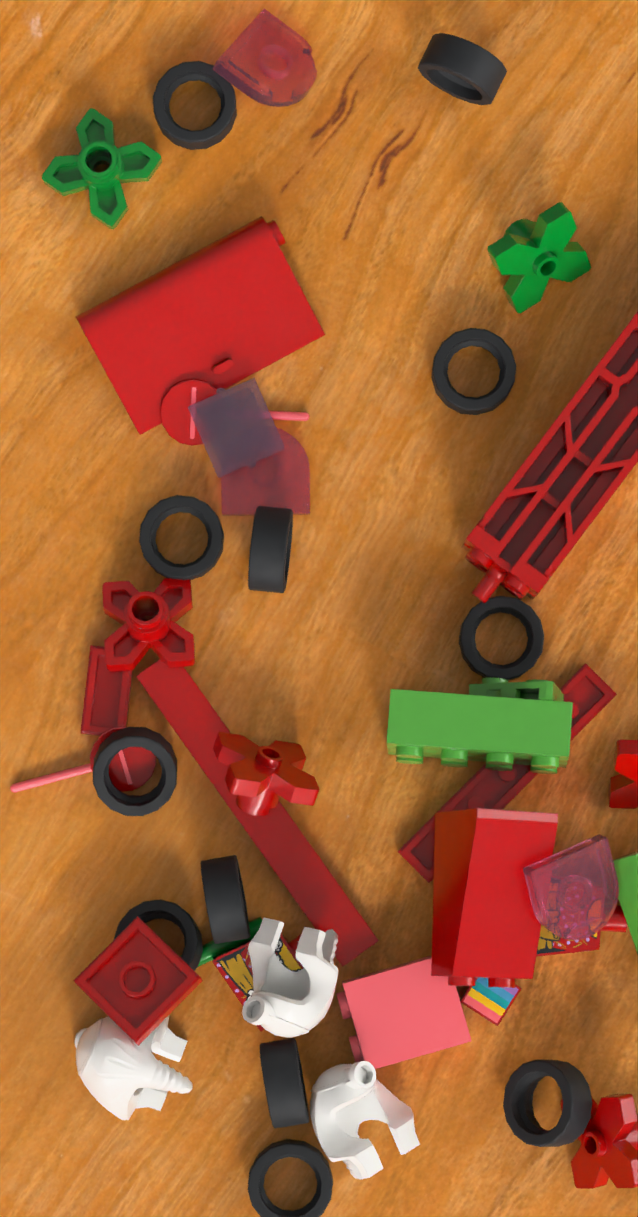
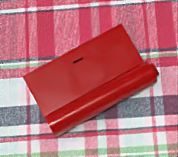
[76,216,325,435]

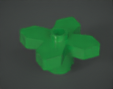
[42,108,162,229]
[487,202,591,313]

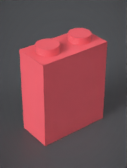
[336,955,471,1069]

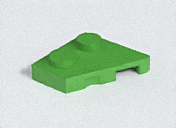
[469,678,564,702]

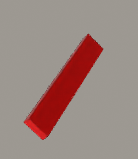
[397,663,617,883]

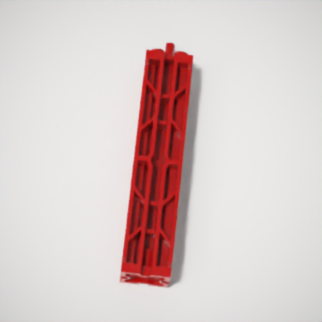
[462,311,638,604]

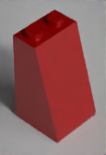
[431,808,558,988]

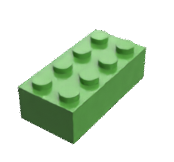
[386,689,573,774]

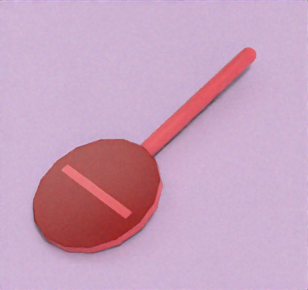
[160,380,310,446]
[10,727,156,792]

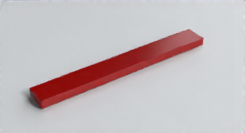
[136,659,379,967]

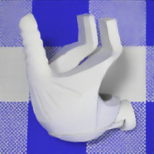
[242,917,339,1038]
[74,1015,193,1120]
[310,1061,420,1179]

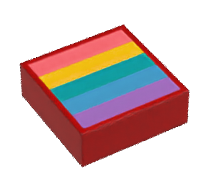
[460,978,522,1026]

